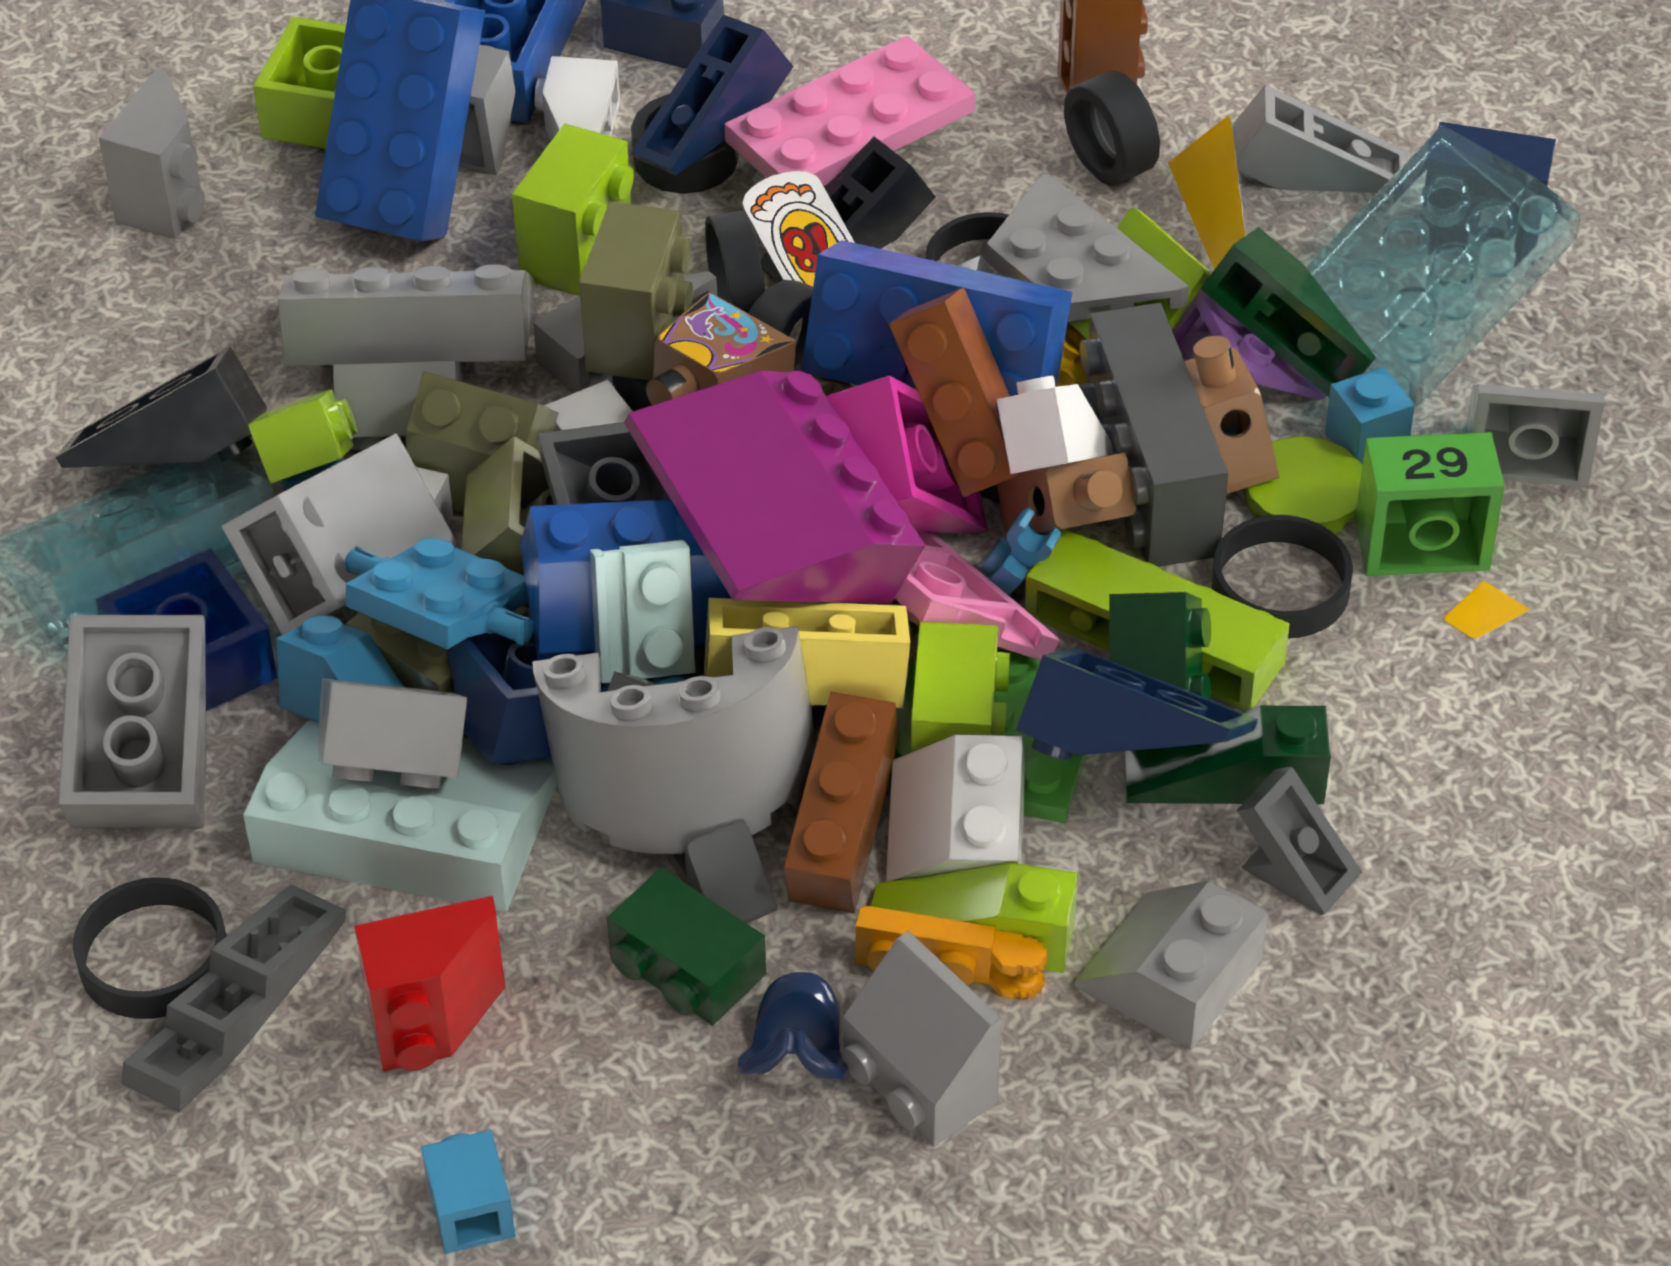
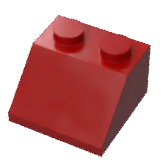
[354,896,505,1072]

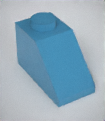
[276,615,404,723]

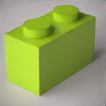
[248,389,358,484]
[911,621,1010,753]

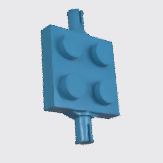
[344,537,534,650]

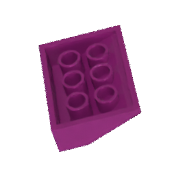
[624,371,926,603]

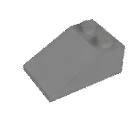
[58,615,206,828]

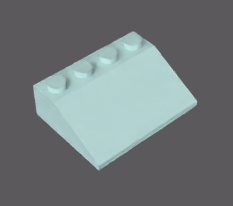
[243,719,557,912]

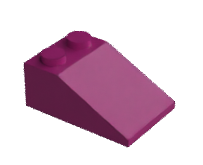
[826,376,988,534]

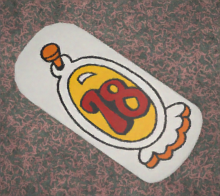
[742,171,855,287]

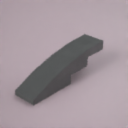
[122,884,346,1112]

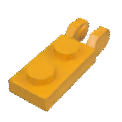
[854,905,1047,1000]

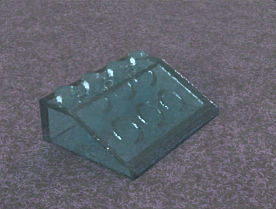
[1306,125,1581,408]
[0,453,275,652]

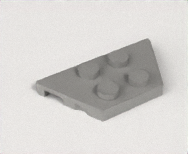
[987,173,1189,322]

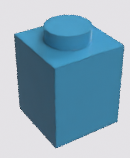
[1325,366,1415,465]
[421,1130,516,1254]

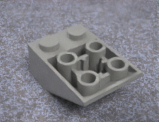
[221,433,458,635]

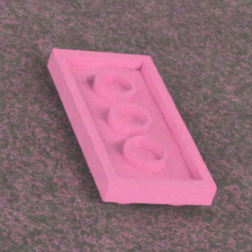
[724,36,976,186]

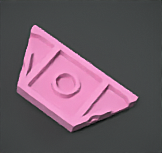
[894,531,1060,660]

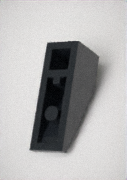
[761,136,936,282]

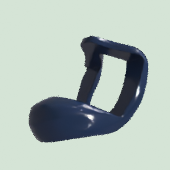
[737,972,849,1080]

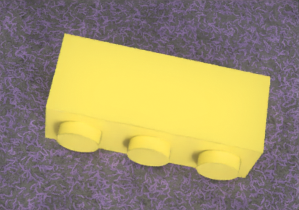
[704,598,910,708]

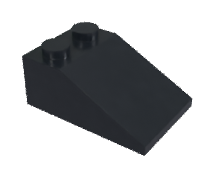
[55,346,267,468]

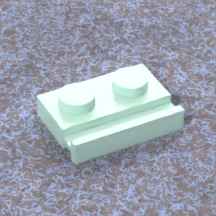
[590,540,695,683]

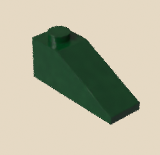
[1200,227,1376,397]
[1124,705,1331,804]

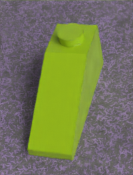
[871,862,1078,973]

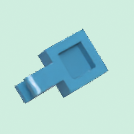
[979,508,1061,595]

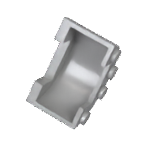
[532,626,817,854]

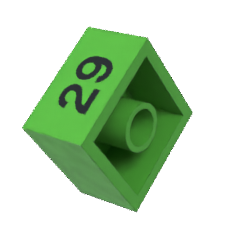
[1355,432,1505,576]

